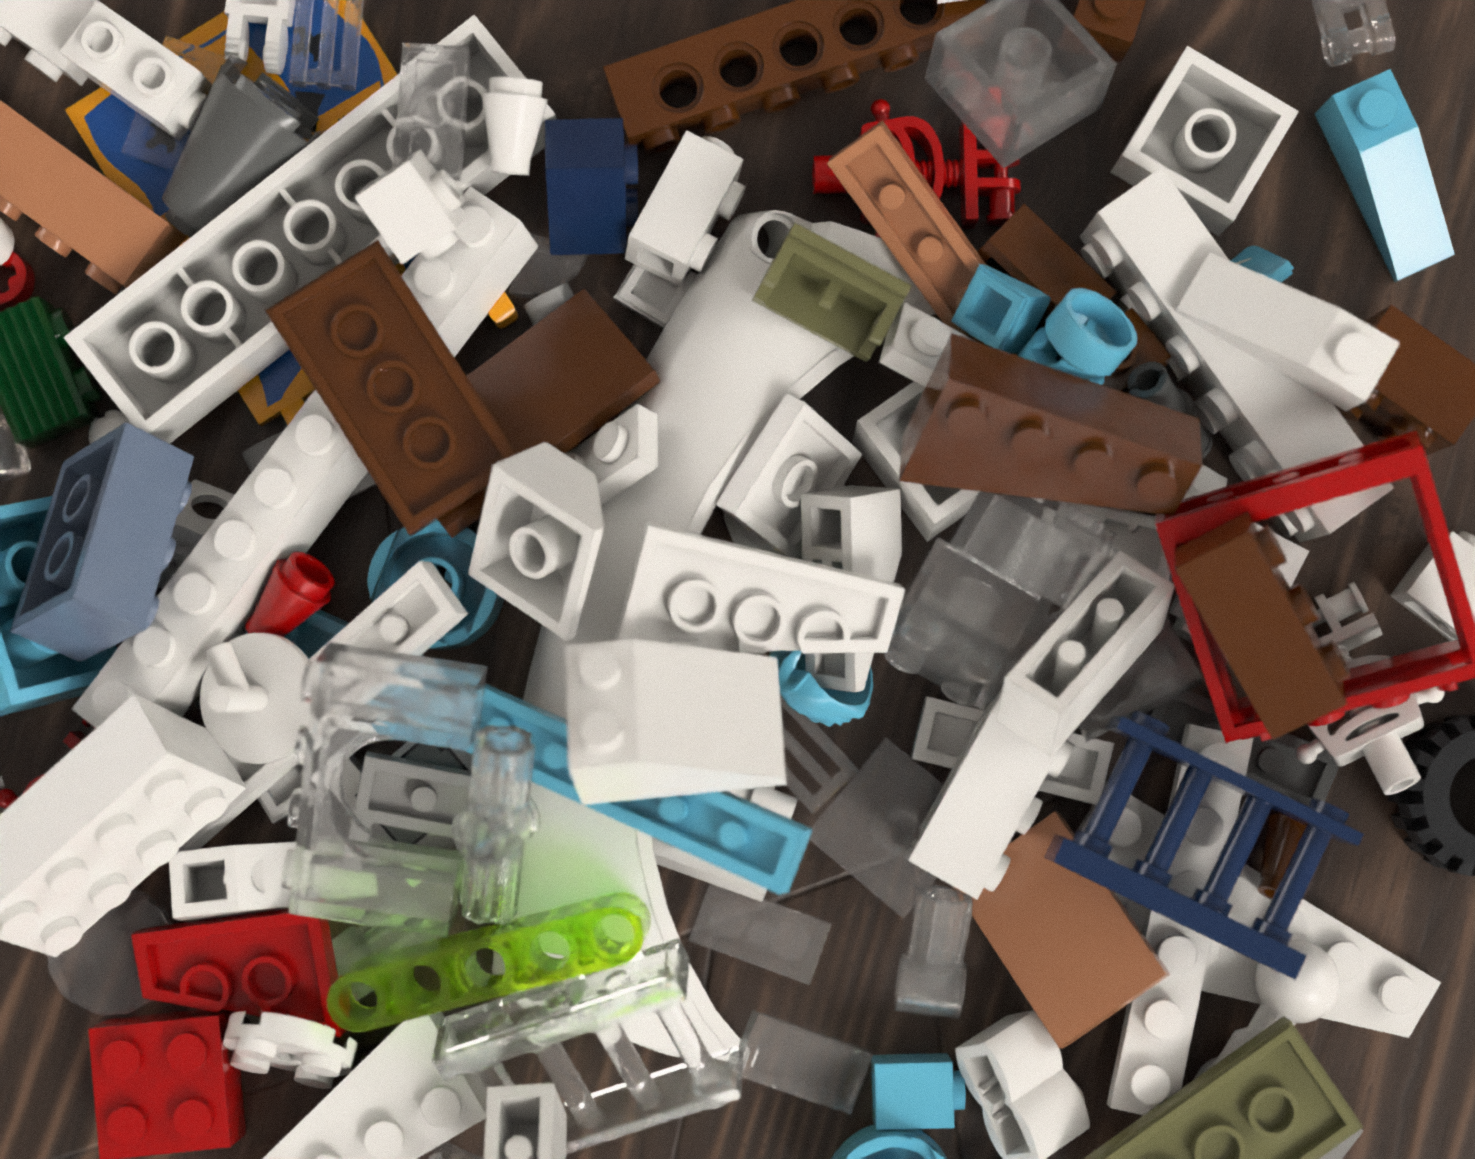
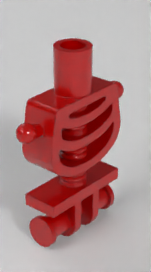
[812,99,1021,239]

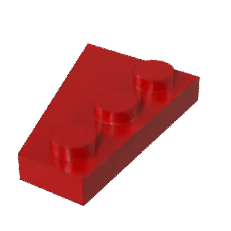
[131,903,348,1037]

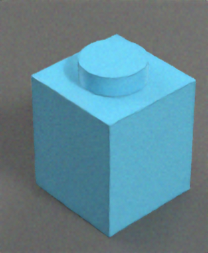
[871,1053,966,1130]

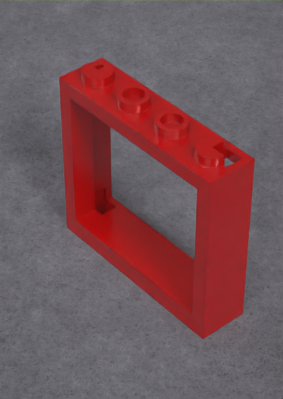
[1155,430,1475,743]

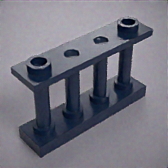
[1044,710,1364,980]

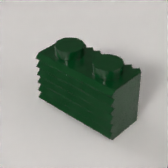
[0,296,102,449]

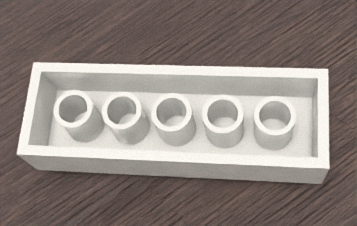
[1079,167,1394,543]

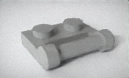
[344,751,495,889]

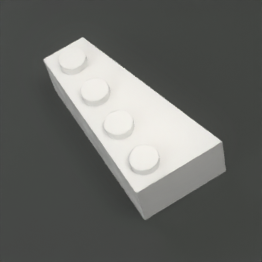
[263,994,487,1159]

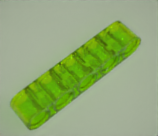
[327,892,651,1032]

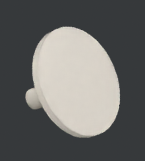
[200,633,320,764]

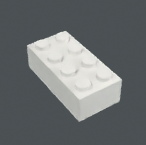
[0,694,246,957]

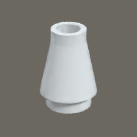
[482,77,548,176]

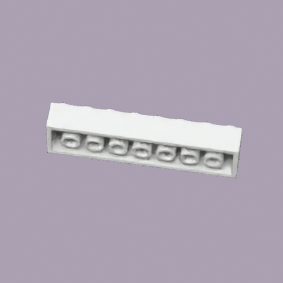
[63,15,557,444]

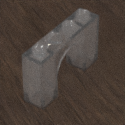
[281,642,488,938]

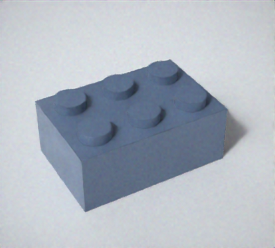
[10,422,194,662]

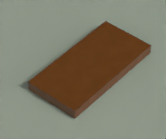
[265,240,516,536]
[438,289,661,538]

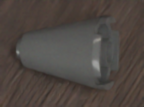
[162,55,328,238]

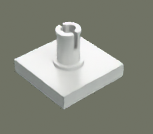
[716,393,863,559]

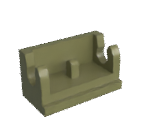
[751,223,912,362]

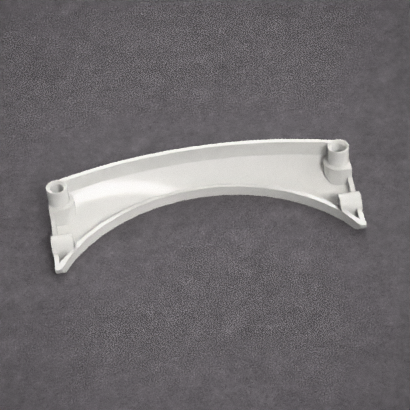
[492,210,936,1068]

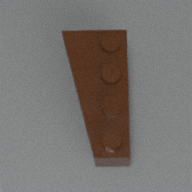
[899,333,1203,516]

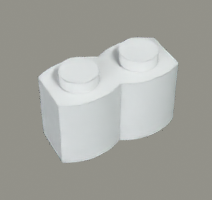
[955,1010,1090,1159]

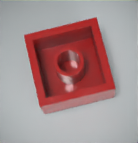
[88,1009,246,1159]

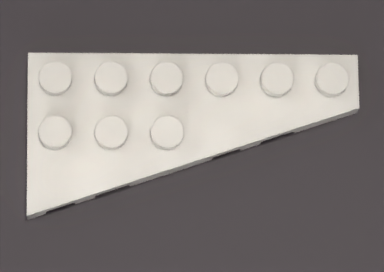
[1078,782,1441,1038]

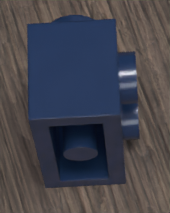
[545,118,639,255]

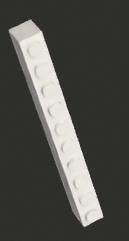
[72,186,539,728]

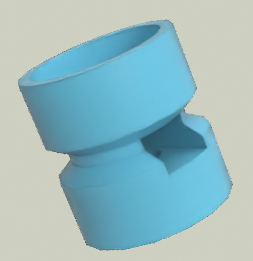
[1017,288,1137,385]

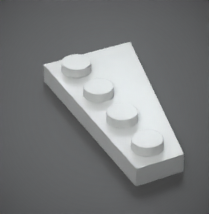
[614,522,905,654]

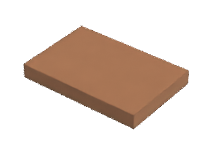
[953,811,1171,1048]

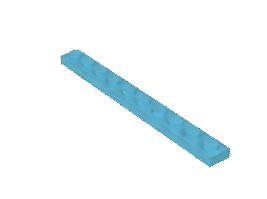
[245,609,813,895]

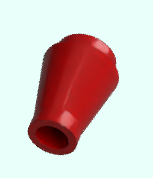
[245,551,334,637]

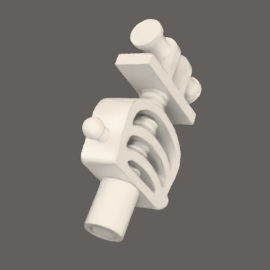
[1296,581,1444,795]

